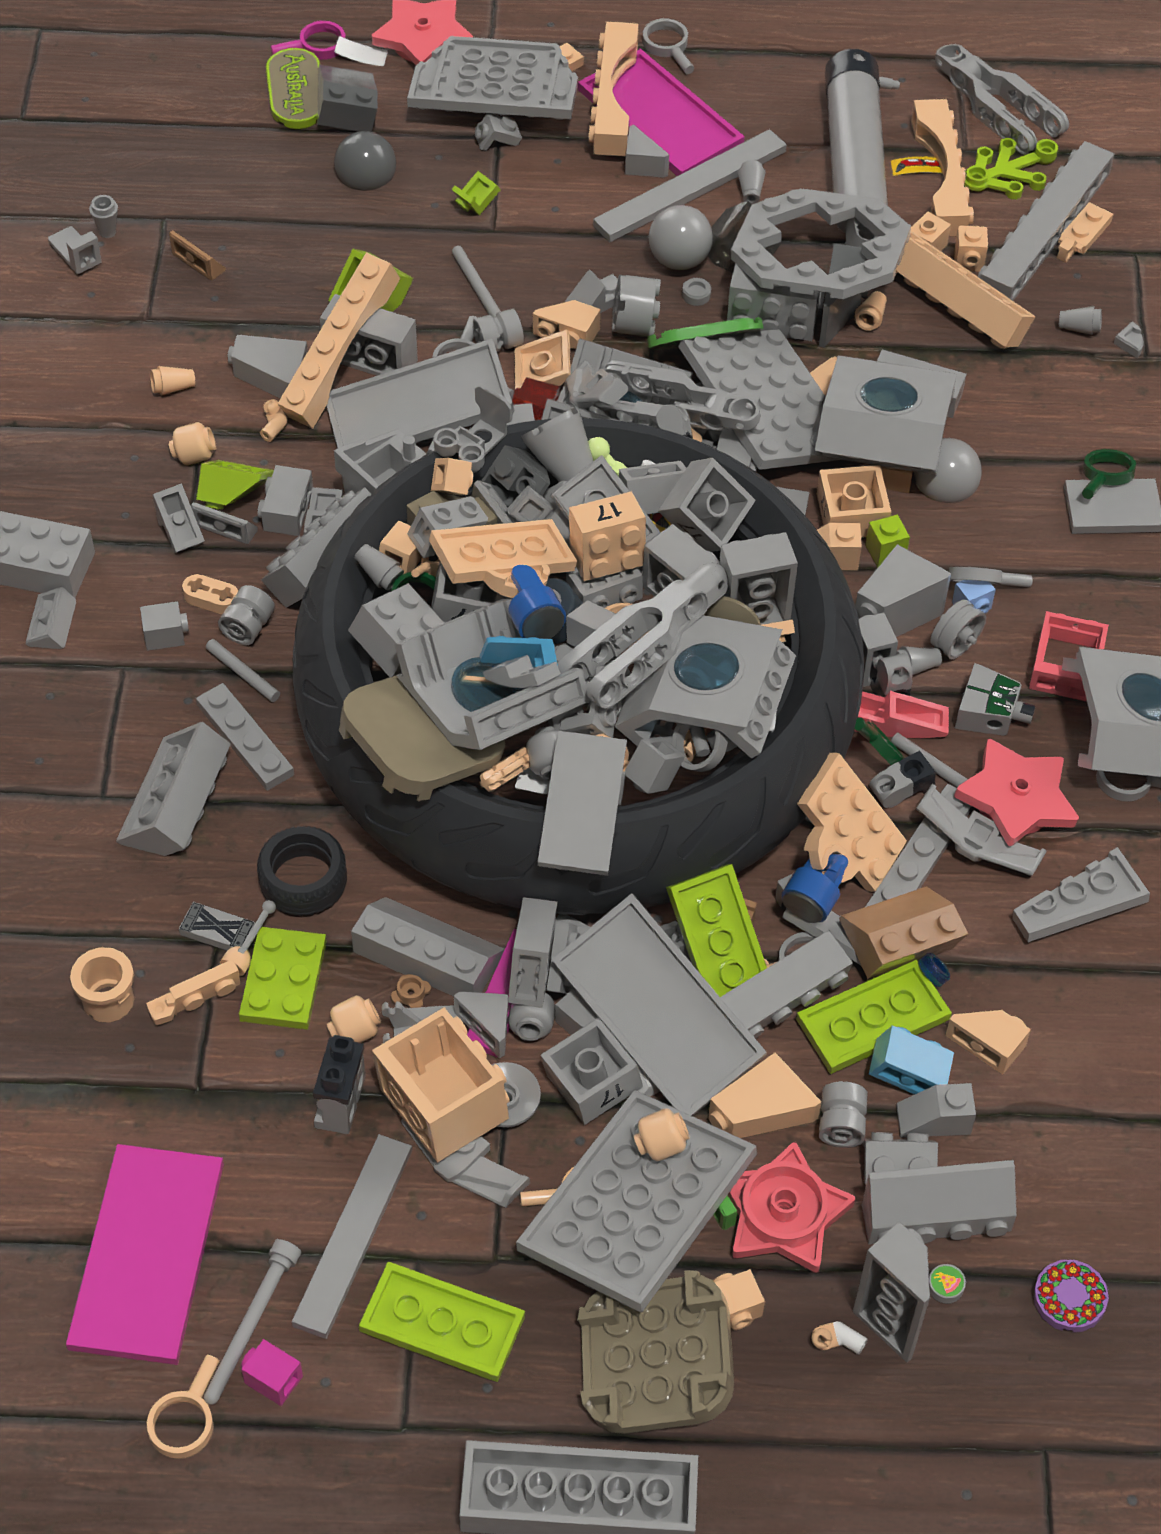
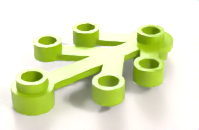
[964,138,1058,200]

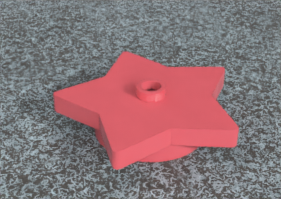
[372,0,473,65]
[954,739,1079,846]
[728,1142,855,1273]

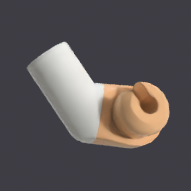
[811,1321,868,1355]

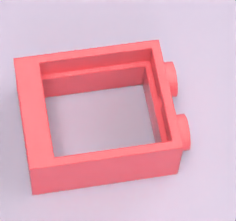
[1029,611,1109,701]

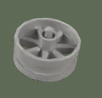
[931,599,987,659]

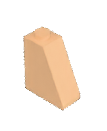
[709,1053,821,1138]

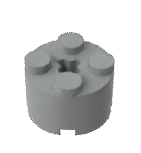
[612,275,661,337]

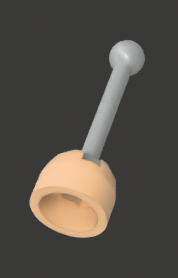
[220,900,276,976]

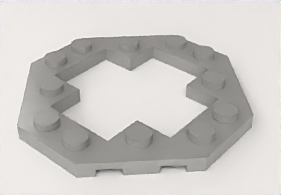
[731,188,911,299]

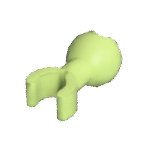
[588,437,627,477]

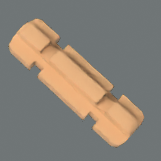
[479,747,530,792]

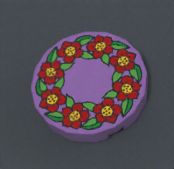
[1034,1260,1109,1332]

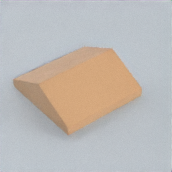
[515,329,571,395]

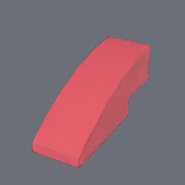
[855,691,949,738]

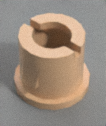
[70,947,134,1023]

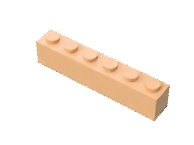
[896,231,1036,349]

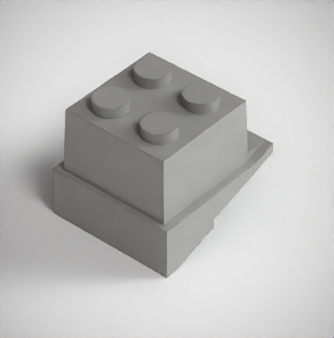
[334,429,426,494]

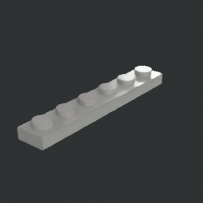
[865,784,973,907]

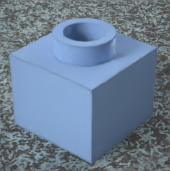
[952,580,996,613]

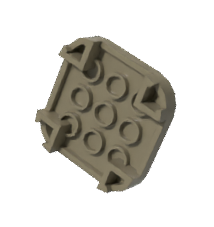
[339,676,505,801]
[578,1270,734,1433]

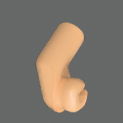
[260,399,287,442]

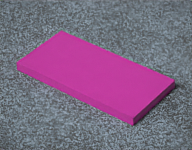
[578,49,745,176]
[66,1144,224,1365]

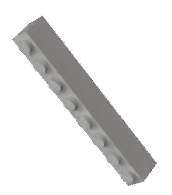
[978,141,1114,301]

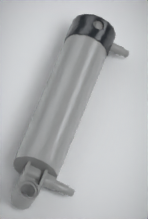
[825,49,912,247]

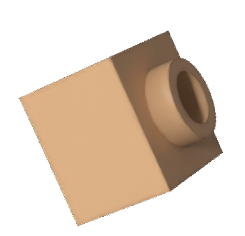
[431,458,473,495]

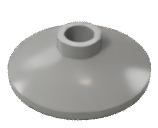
[492,1062,541,1127]

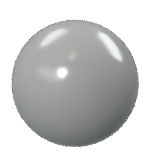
[649,205,713,270]
[914,438,982,503]

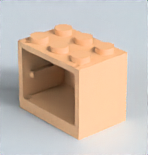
[372,1007,510,1163]

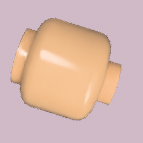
[169,422,216,465]
[327,995,381,1043]
[634,1108,690,1161]

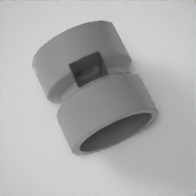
[473,309,524,352]
[218,585,275,645]
[819,1081,868,1148]

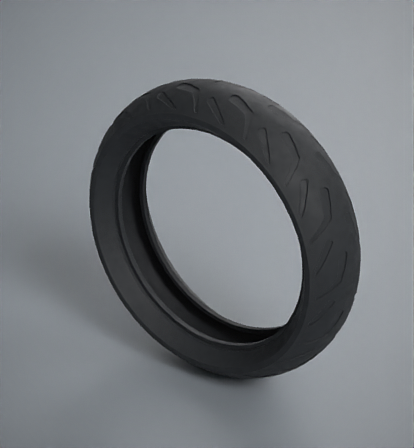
[293,418,864,915]

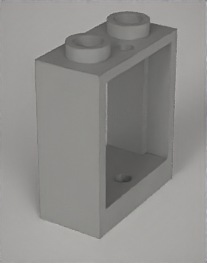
[508,897,557,1007]

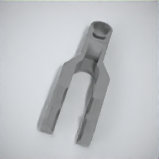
[935,44,1069,154]
[584,361,761,431]
[558,562,728,709]

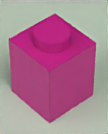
[241,1339,303,1406]

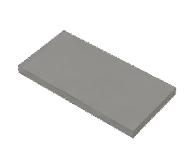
[327,339,515,448]
[551,893,767,1116]

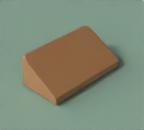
[169,230,226,280]

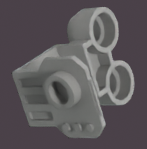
[434,385,512,473]

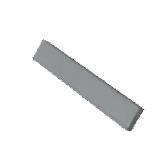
[292,1134,412,1339]

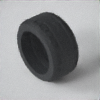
[257,826,347,916]

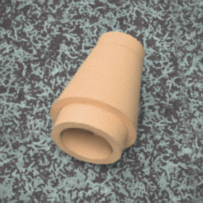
[855,291,887,331]
[150,366,195,396]

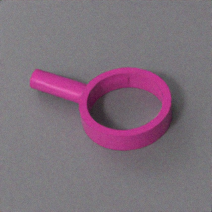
[270,21,345,60]

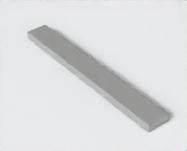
[593,129,787,242]

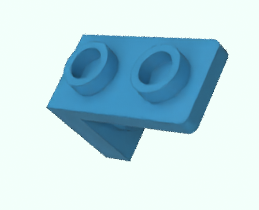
[480,636,558,667]

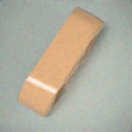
[182,574,238,614]

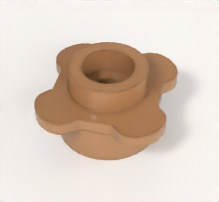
[391,974,431,1008]

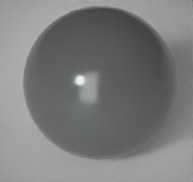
[334,131,396,191]

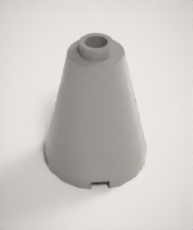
[520,406,593,483]

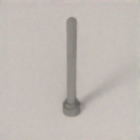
[204,1239,301,1405]

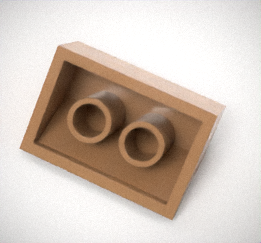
[839,886,968,979]

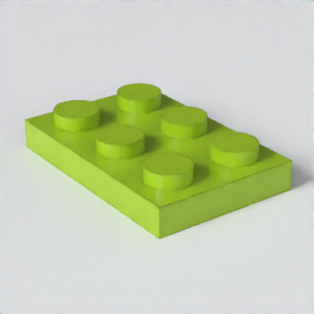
[239,927,327,1030]

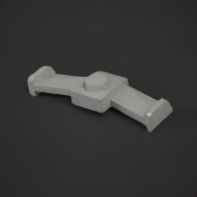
[566,360,628,408]
[916,784,1047,877]
[401,1118,530,1208]

